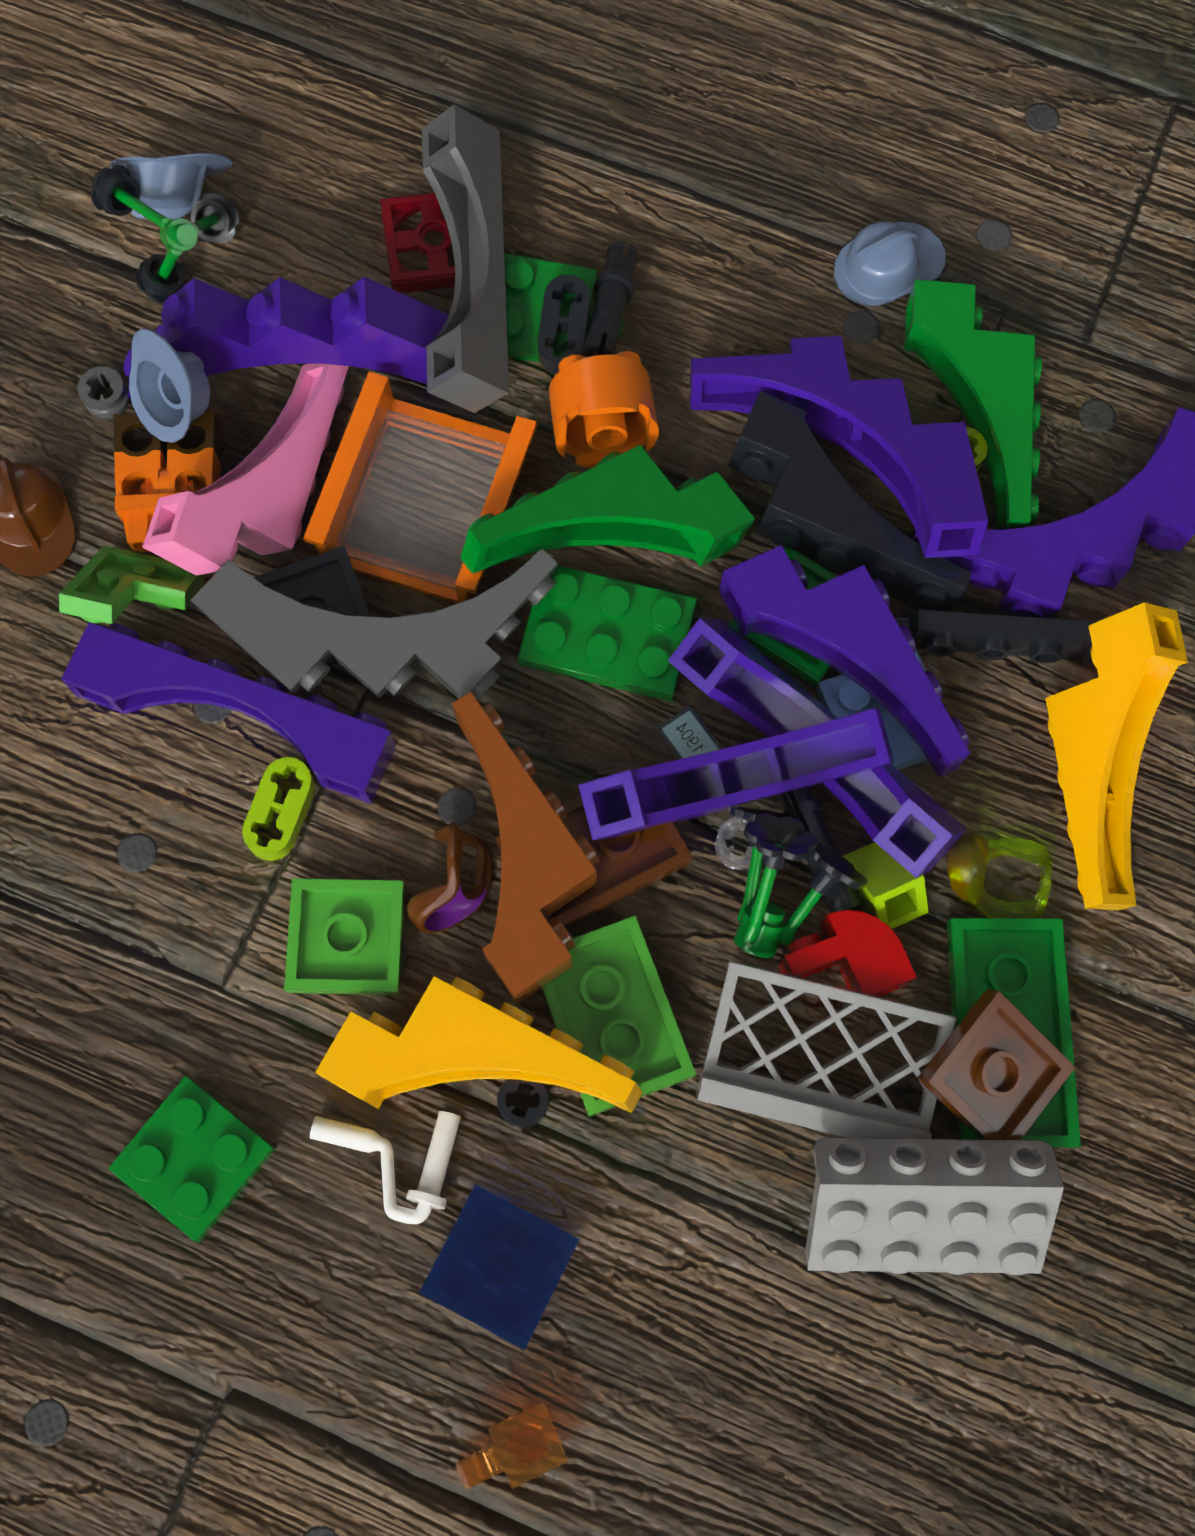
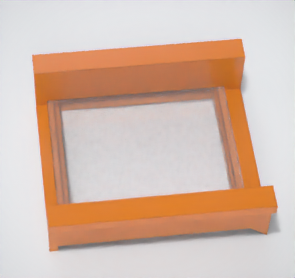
[303,371,537,604]

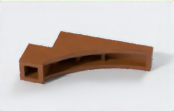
[452,691,600,1005]

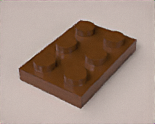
[495,764,693,928]

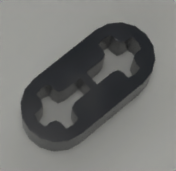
[537,275,590,375]

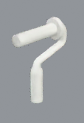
[310,1111,461,1224]

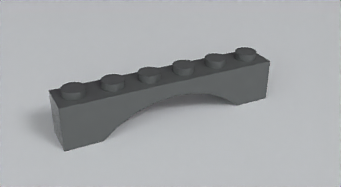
[422,104,509,413]

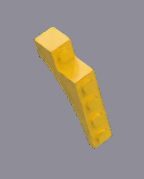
[1045,602,1188,910]
[315,976,643,1113]

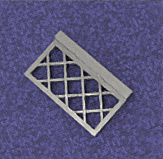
[697,960,956,1139]

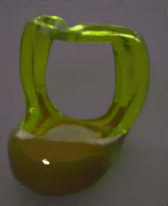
[947,834,1052,919]

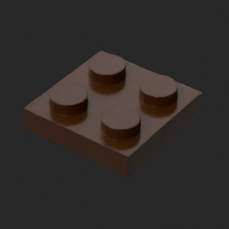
[917,989,1075,1140]

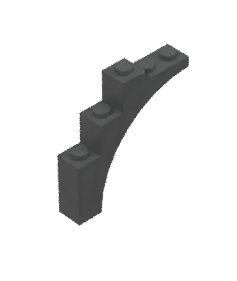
[191,549,558,700]

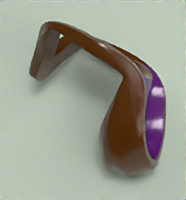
[406,822,493,933]

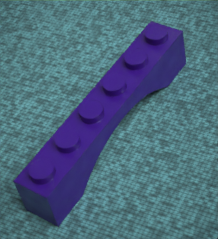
[668,618,967,878]
[61,622,396,804]

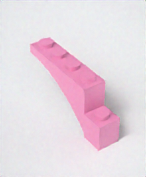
[142,364,349,575]

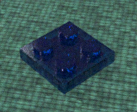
[419,1184,580,1351]

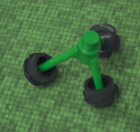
[91,165,239,304]

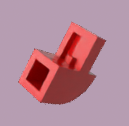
[778,910,917,997]

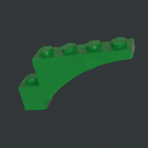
[903,279,1042,530]
[460,445,755,574]

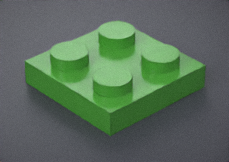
[284,878,406,995]

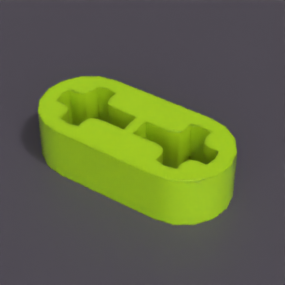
[242,757,315,861]

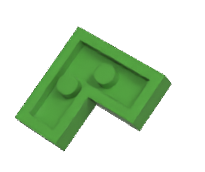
[59,545,204,624]

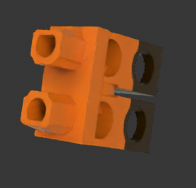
[113,410,225,553]

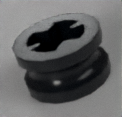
[497,1079,549,1128]

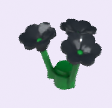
[730,806,868,958]

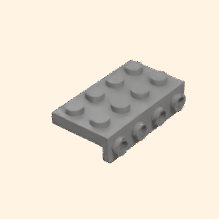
[805,1138,1064,1275]

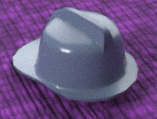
[110,153,233,219]
[834,221,946,306]
[129,328,211,443]

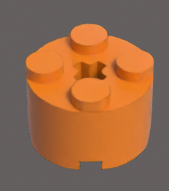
[548,351,659,468]

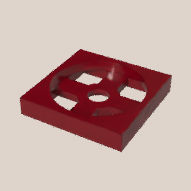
[380,193,455,293]

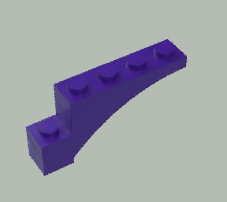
[719,545,970,777]
[578,708,895,840]

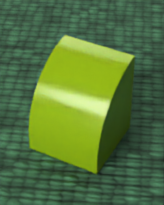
[843,842,929,929]

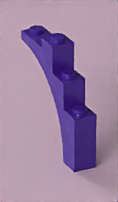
[124,277,449,398]
[689,336,988,558]
[911,407,1195,619]

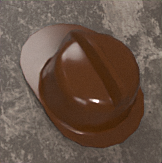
[0,458,76,577]

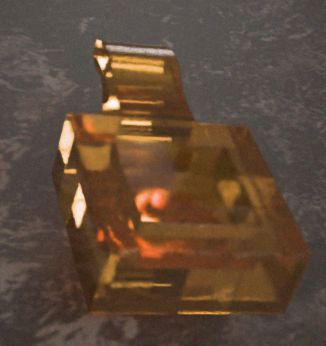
[455,1401,568,1490]

